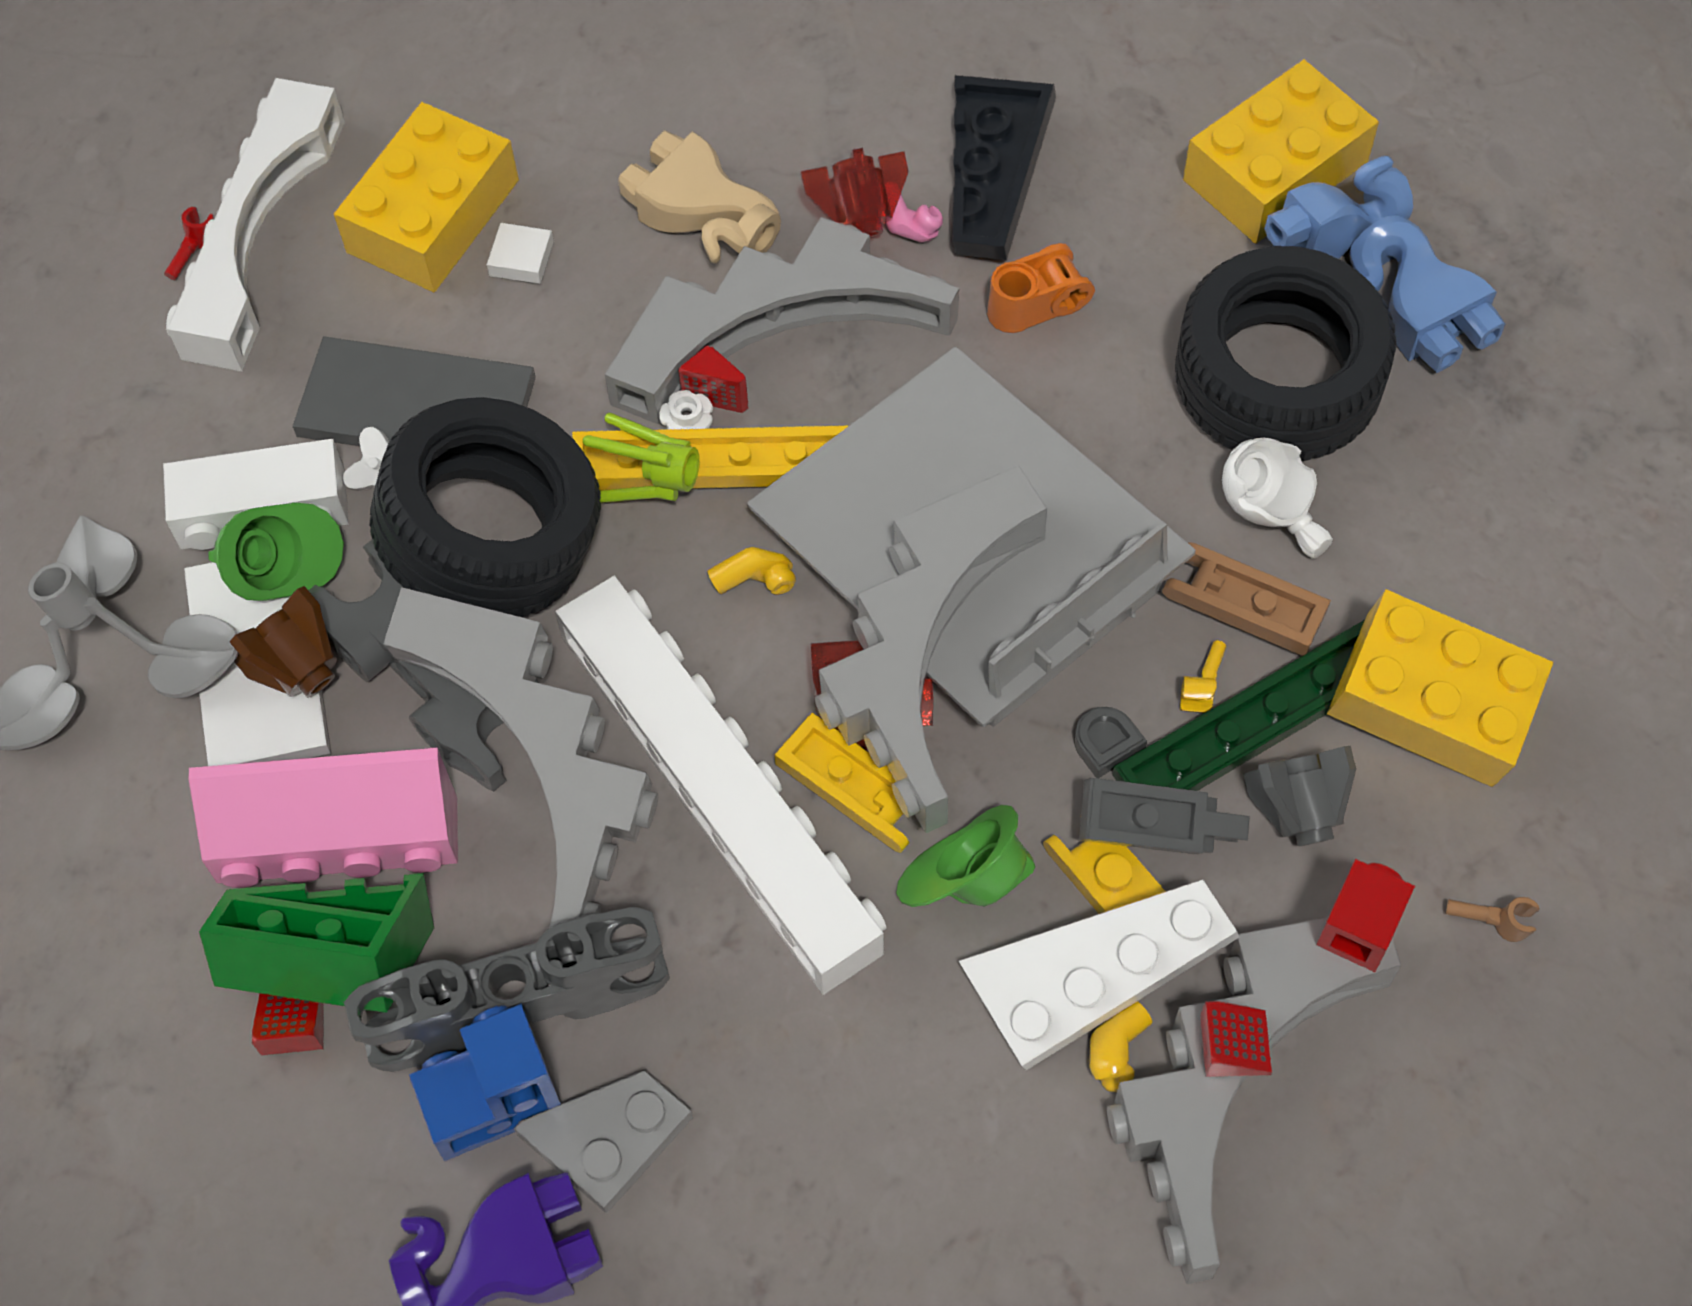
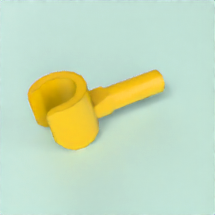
[1180,640,1226,713]

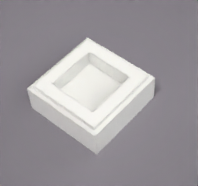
[487,223,554,284]

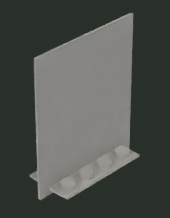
[747,347,1196,727]

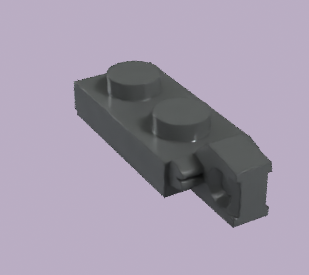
[1079,778,1250,854]

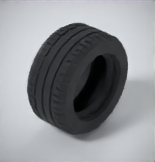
[1175,246,1396,461]
[369,397,601,617]

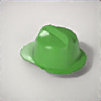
[208,503,344,601]
[896,805,1035,907]

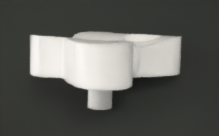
[343,427,389,491]

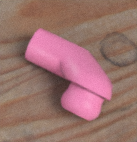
[874,183,943,242]

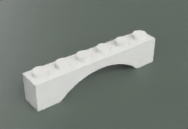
[166,78,345,372]

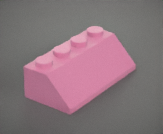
[189,748,458,888]

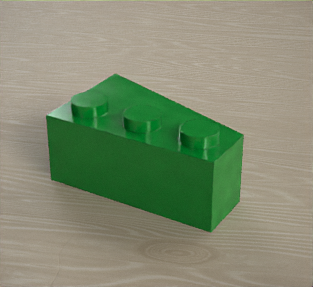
[199,873,434,1013]

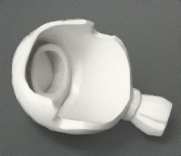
[1222,437,1333,559]

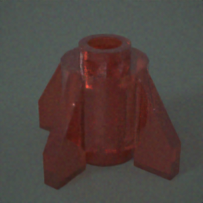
[800,148,909,237]

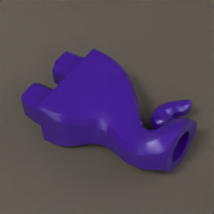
[389,1173,603,1306]

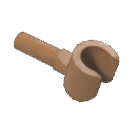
[1446,897,1539,942]

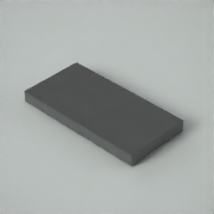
[292,336,536,446]

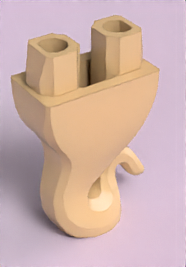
[618,130,781,263]

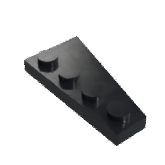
[953,75,1056,260]

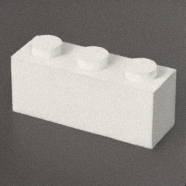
[163,439,349,550]

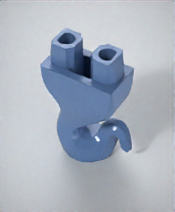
[1265,156,1413,259]
[1349,215,1505,373]

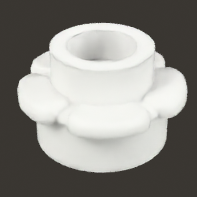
[659,390,713,429]

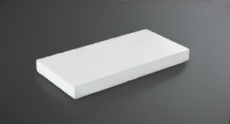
[184,562,331,766]

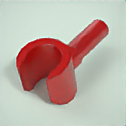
[164,207,214,280]

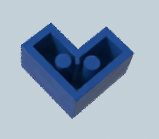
[409,1004,561,1162]

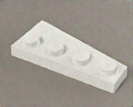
[959,880,1239,1071]

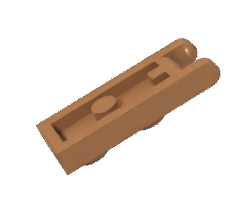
[1162,542,1331,656]

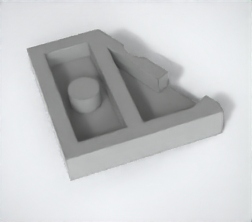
[514,1071,693,1214]

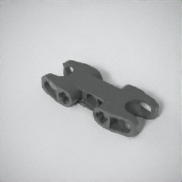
[308,539,539,792]
[344,907,670,1072]

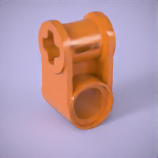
[987,243,1095,333]

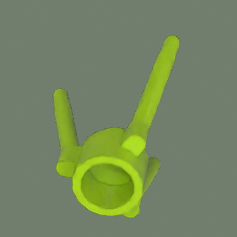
[583,413,700,503]

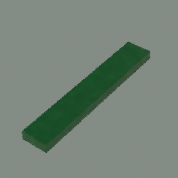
[1112,620,1365,791]

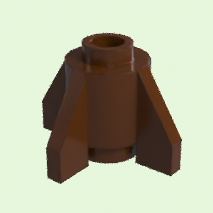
[229,586,337,698]

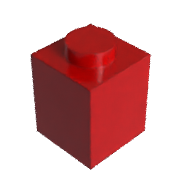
[1316,859,1415,972]

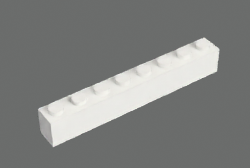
[555,575,887,995]

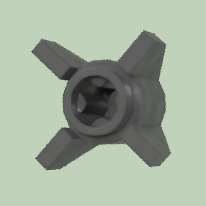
[1243,745,1356,847]

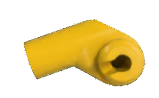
[707,547,796,595]
[1090,1001,1153,1092]

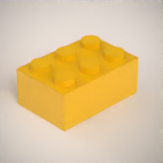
[1183,59,1379,244]
[334,102,519,293]
[1327,589,1554,787]

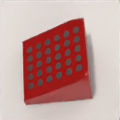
[678,345,748,413]
[252,993,323,1056]
[1200,1001,1272,1077]

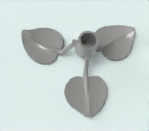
[0,515,237,750]

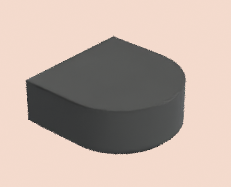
[1075,707,1147,778]

